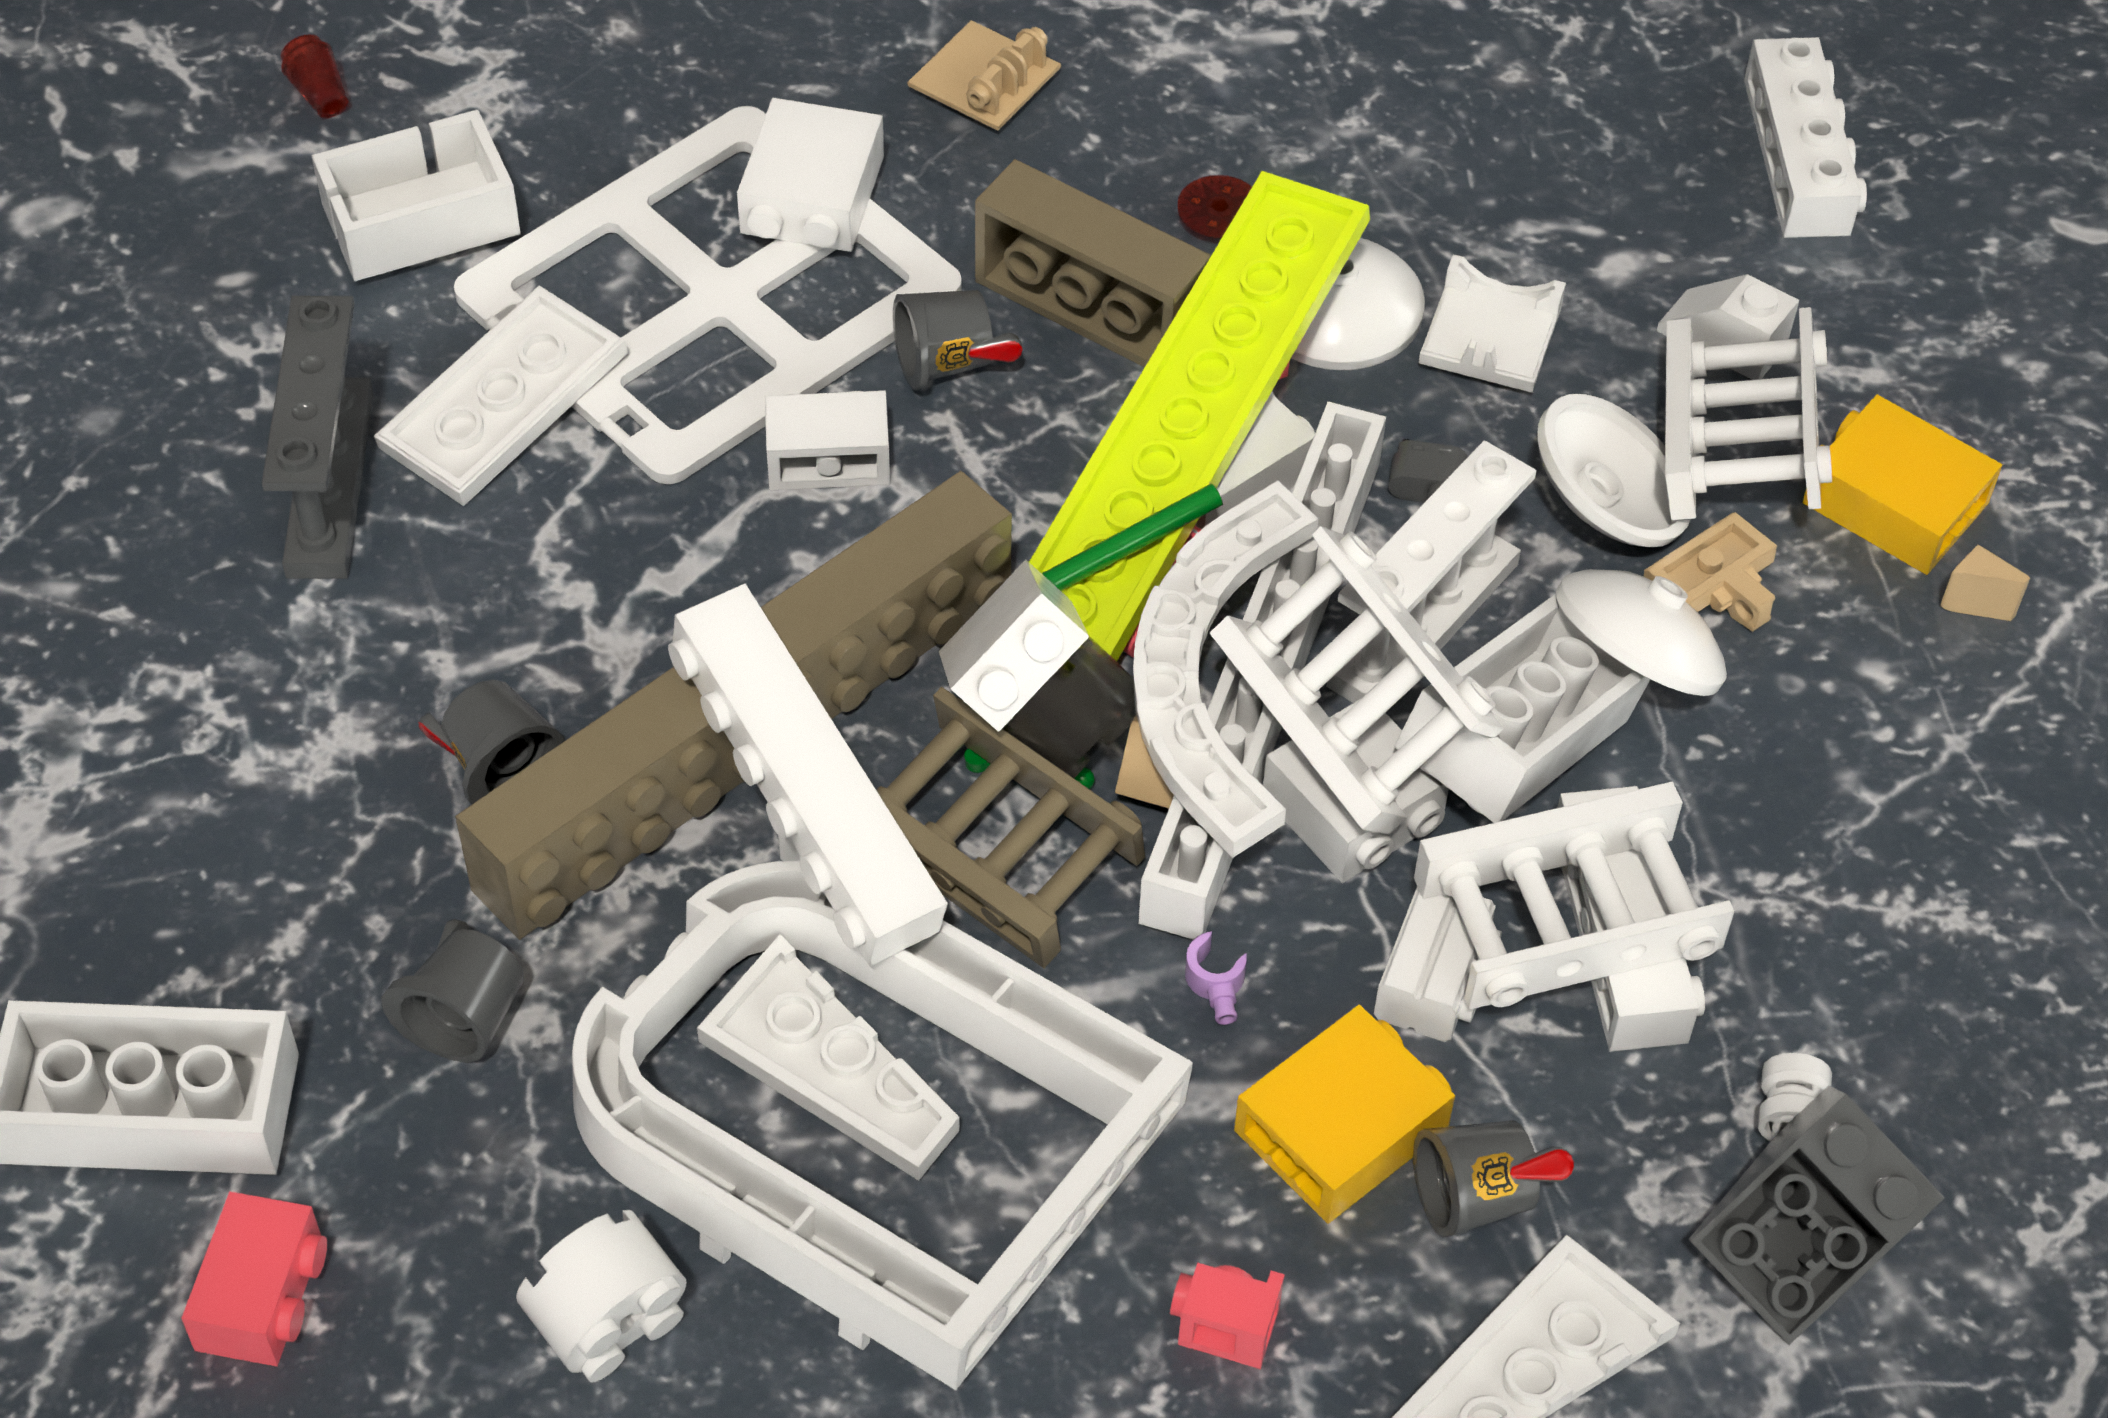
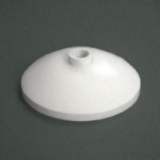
[1291,238,1425,370]
[1537,394,1691,547]
[1556,569,1727,696]

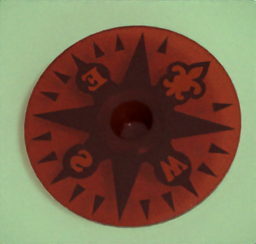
[1177,175,1252,238]

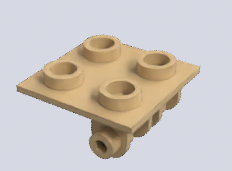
[908,20,1061,131]

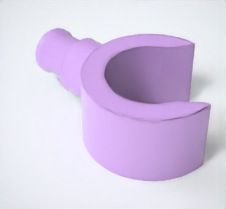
[1185,931,1247,1025]

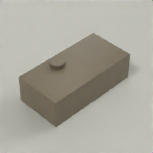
[975,159,1211,367]

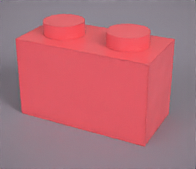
[181,1191,327,1367]

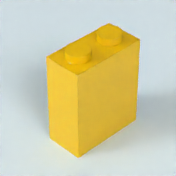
[1802,394,2003,575]
[1234,1004,1455,1224]

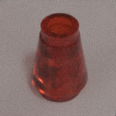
[281,34,348,118]

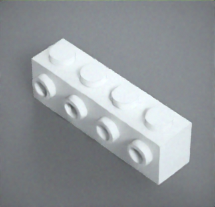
[1744,38,1867,238]

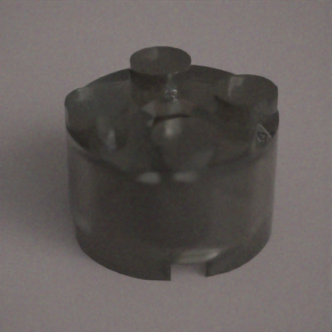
[1002,634,1135,778]

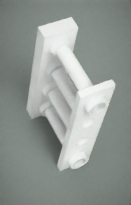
[1665,307,1832,520]
[1326,440,1537,703]
[1210,526,1504,835]
[1414,781,1735,1010]

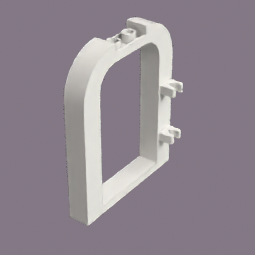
[572,861,1193,1390]

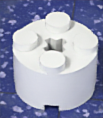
[516,1210,686,1382]

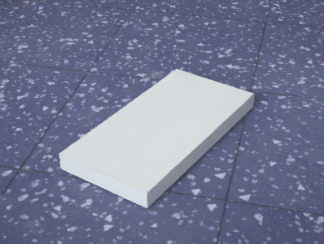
[374,285,628,506]

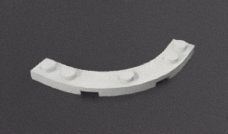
[1133,481,1319,858]

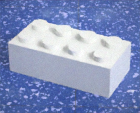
[1394,594,1650,823]
[0,1000,299,1175]

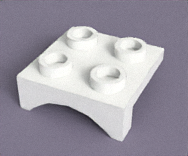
[1419,254,1566,393]

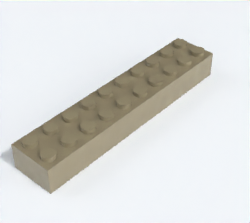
[455,471,1012,940]

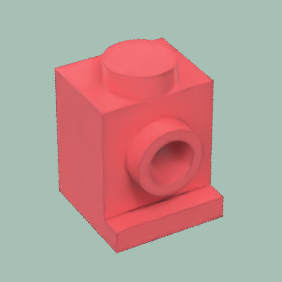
[1170,1262,1285,1369]

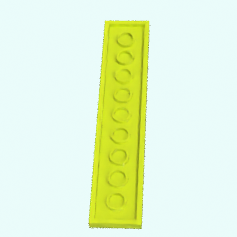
[1029,171,1370,688]

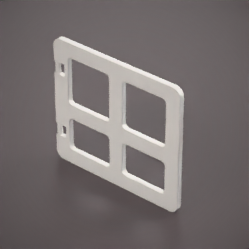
[454,106,962,484]

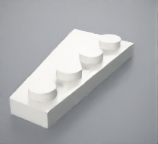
[697,934,959,1181]
[1392,1235,1680,1418]

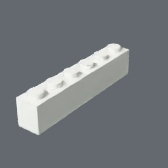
[668,584,947,967]

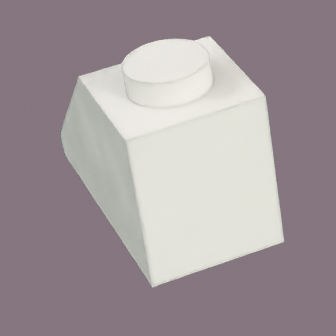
[1657,274,1799,380]

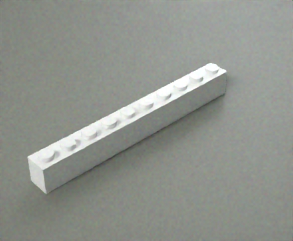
[1138,402,1386,940]

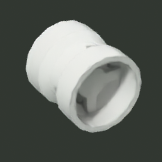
[1758,1053,1832,1142]

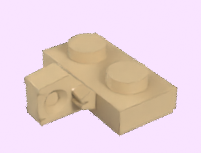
[1643,512,1777,632]

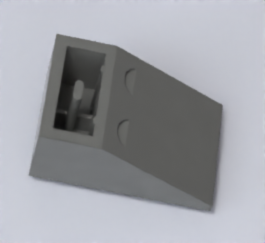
[1689,1086,1945,1345]

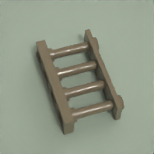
[876,686,1145,969]

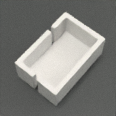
[311,109,521,281]

